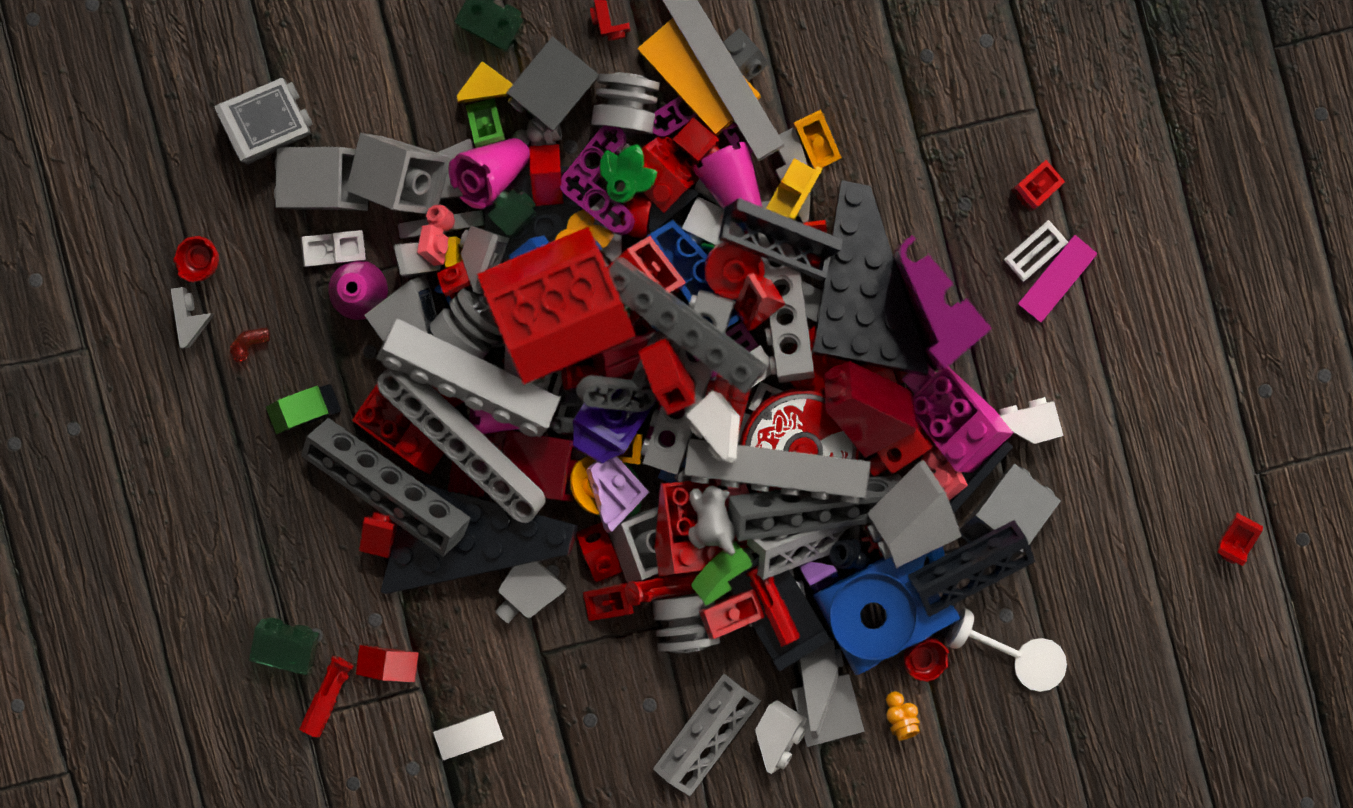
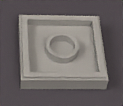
[791,673,865,747]

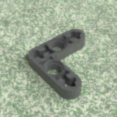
[576,331,679,412]

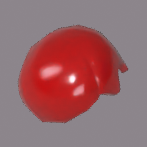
[620,193,652,239]
[173,236,219,282]
[904,637,949,682]

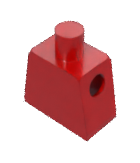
[868,420,934,477]

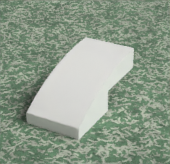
[300,230,366,267]
[433,711,503,760]

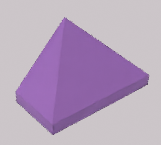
[799,562,840,593]

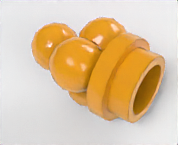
[886,691,920,741]

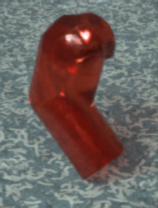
[230,327,270,362]

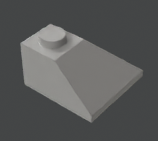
[460,226,509,294]

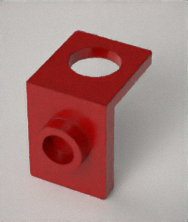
[576,522,623,582]

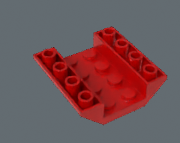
[477,227,636,385]

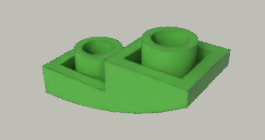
[691,541,753,605]

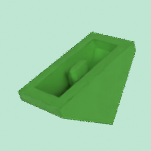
[466,98,506,148]
[266,385,329,435]

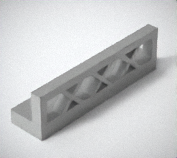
[747,525,860,580]
[653,674,761,796]

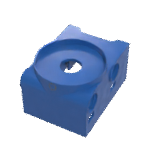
[812,554,960,675]

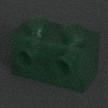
[454,0,525,53]
[488,190,537,239]
[249,618,320,675]

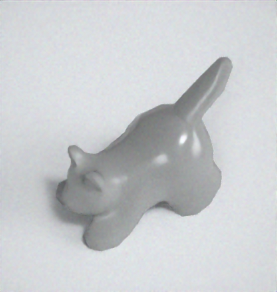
[688,485,735,556]

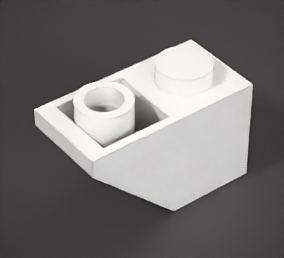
[686,391,740,463]
[999,397,1063,444]
[755,700,807,774]

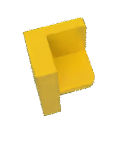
[766,158,822,220]

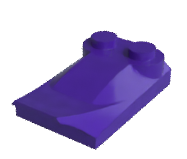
[572,374,658,464]

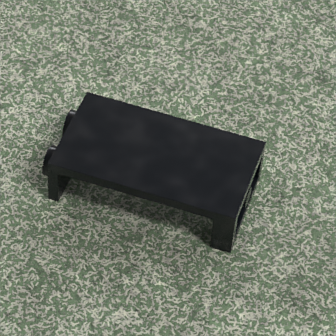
[728,552,831,671]

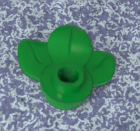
[600,145,657,203]

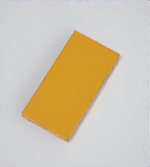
[637,18,761,136]

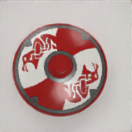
[740,389,859,492]

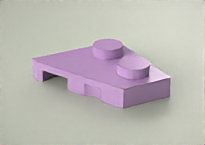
[586,456,649,533]

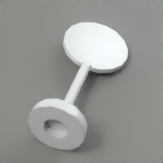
[946,608,1067,692]

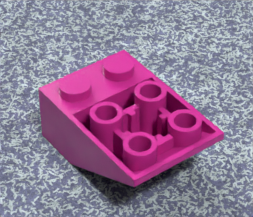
[913,366,1013,473]

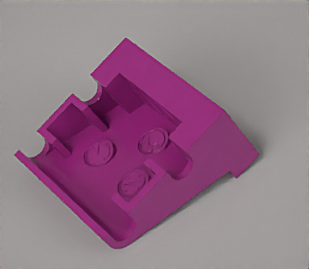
[893,235,992,370]

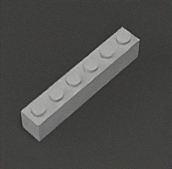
[376,319,560,438]
[684,439,871,504]

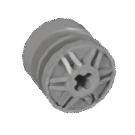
[591,72,660,135]
[430,286,502,359]
[652,593,720,653]

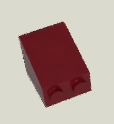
[824,360,916,458]
[502,430,588,502]

